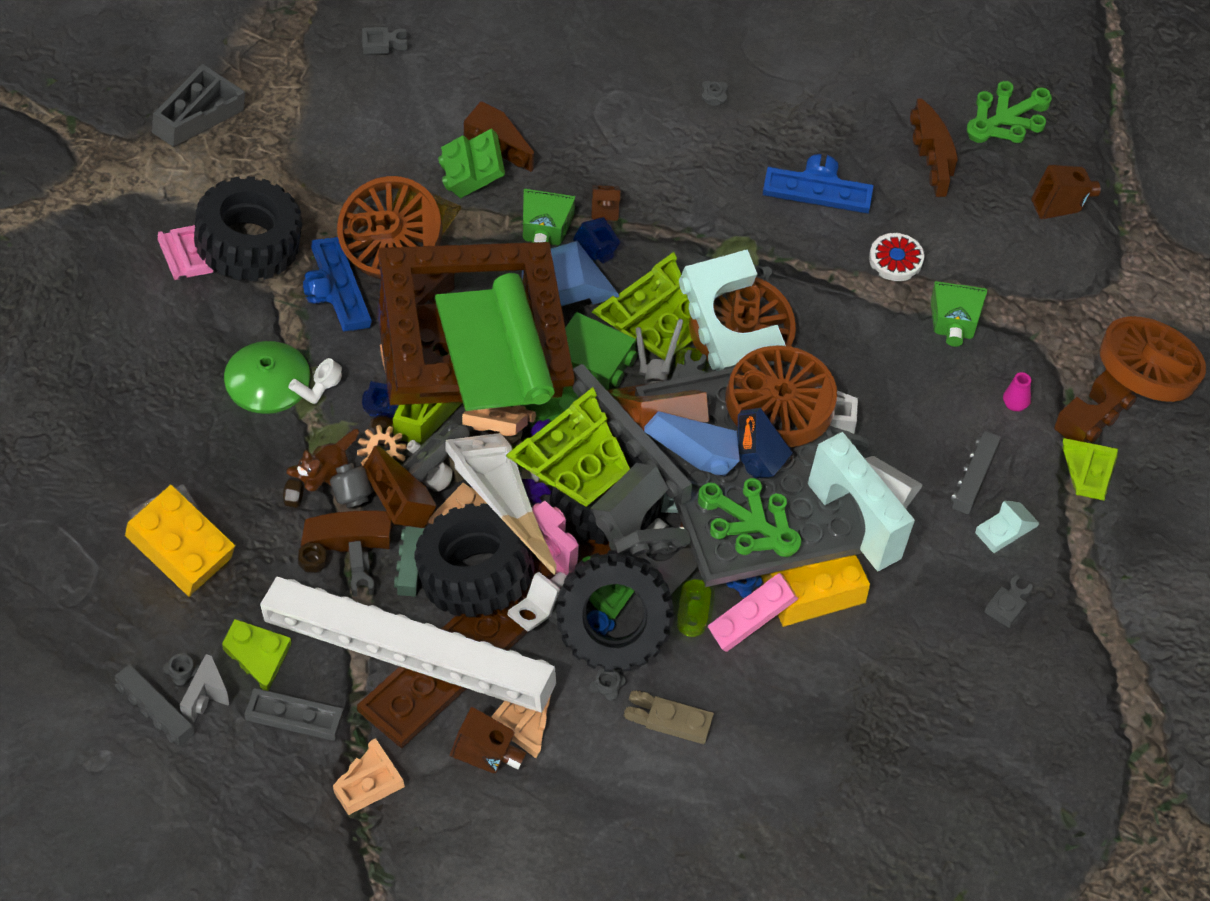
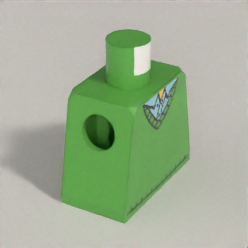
[523,189,575,246]
[931,281,987,347]

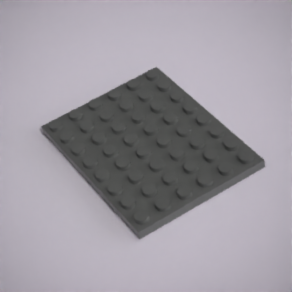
[635,361,866,587]

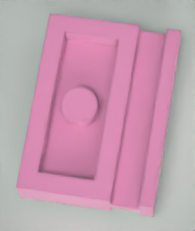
[158,225,213,280]

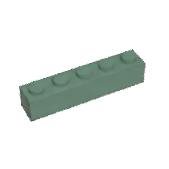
[394,525,426,597]

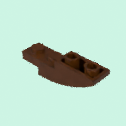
[910,98,958,197]

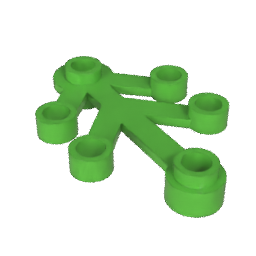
[967,81,1052,143]
[698,478,801,557]

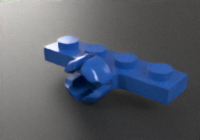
[763,154,874,214]
[303,237,372,332]

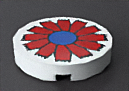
[869,233,924,281]

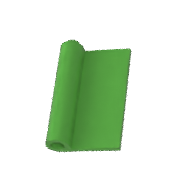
[435,273,555,411]

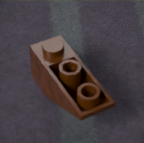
[464,101,534,172]

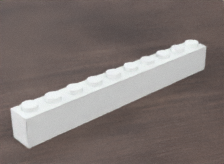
[260,577,557,713]

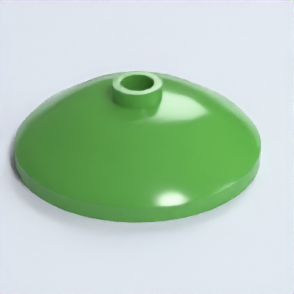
[224,341,310,414]

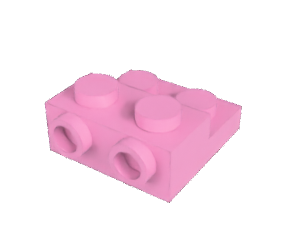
[532,501,579,575]

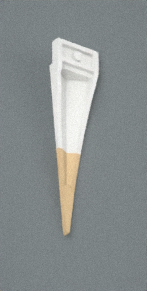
[445,433,556,574]

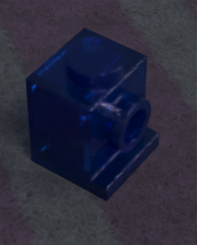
[573,217,621,263]
[362,381,399,419]

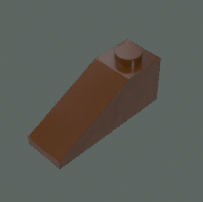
[363,446,437,529]

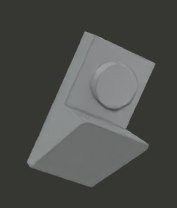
[180,654,229,724]

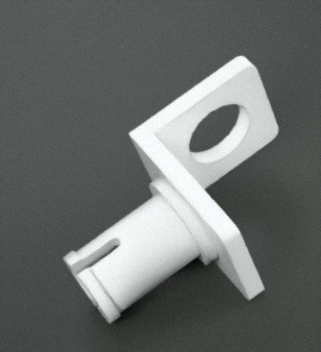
[507,572,567,631]

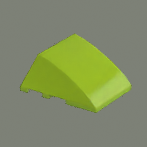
[592,252,692,360]
[506,387,630,507]

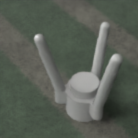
[636,319,683,384]

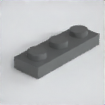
[244,688,344,741]

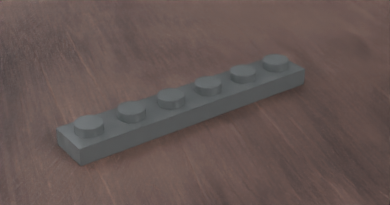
[572,364,692,505]

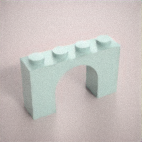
[679,249,786,371]
[808,432,915,572]

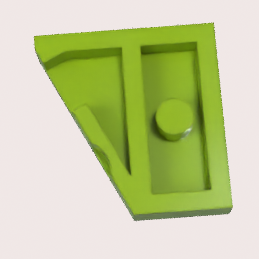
[1063,438,1118,501]
[222,619,291,691]

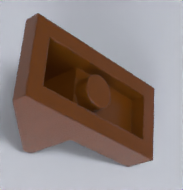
[591,185,621,221]

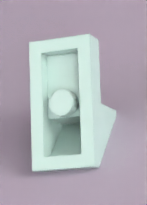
[975,501,1039,553]

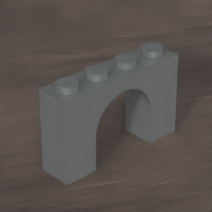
[590,463,698,599]

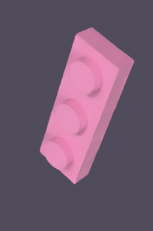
[708,573,798,652]

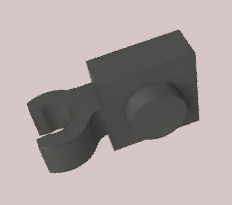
[349,541,374,597]

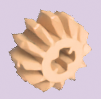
[357,425,407,466]

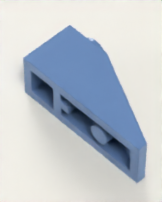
[644,411,740,476]

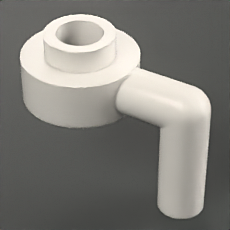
[289,358,342,404]
[407,440,452,492]

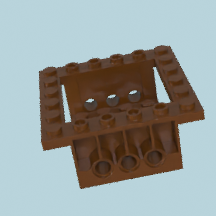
[378,242,574,405]

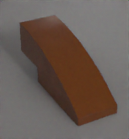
[301,510,393,552]

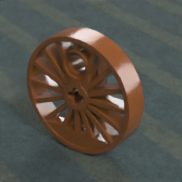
[337,176,443,279]
[689,277,796,362]
[1099,316,1206,402]
[725,345,837,447]

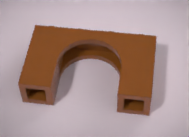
[607,382,709,432]

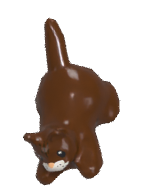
[286,428,359,491]

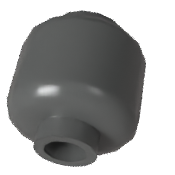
[330,462,373,508]

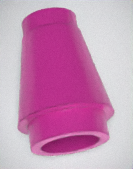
[1003,372,1031,411]

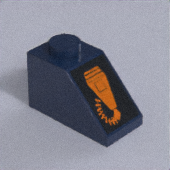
[738,408,793,478]

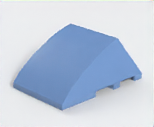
[521,241,619,306]

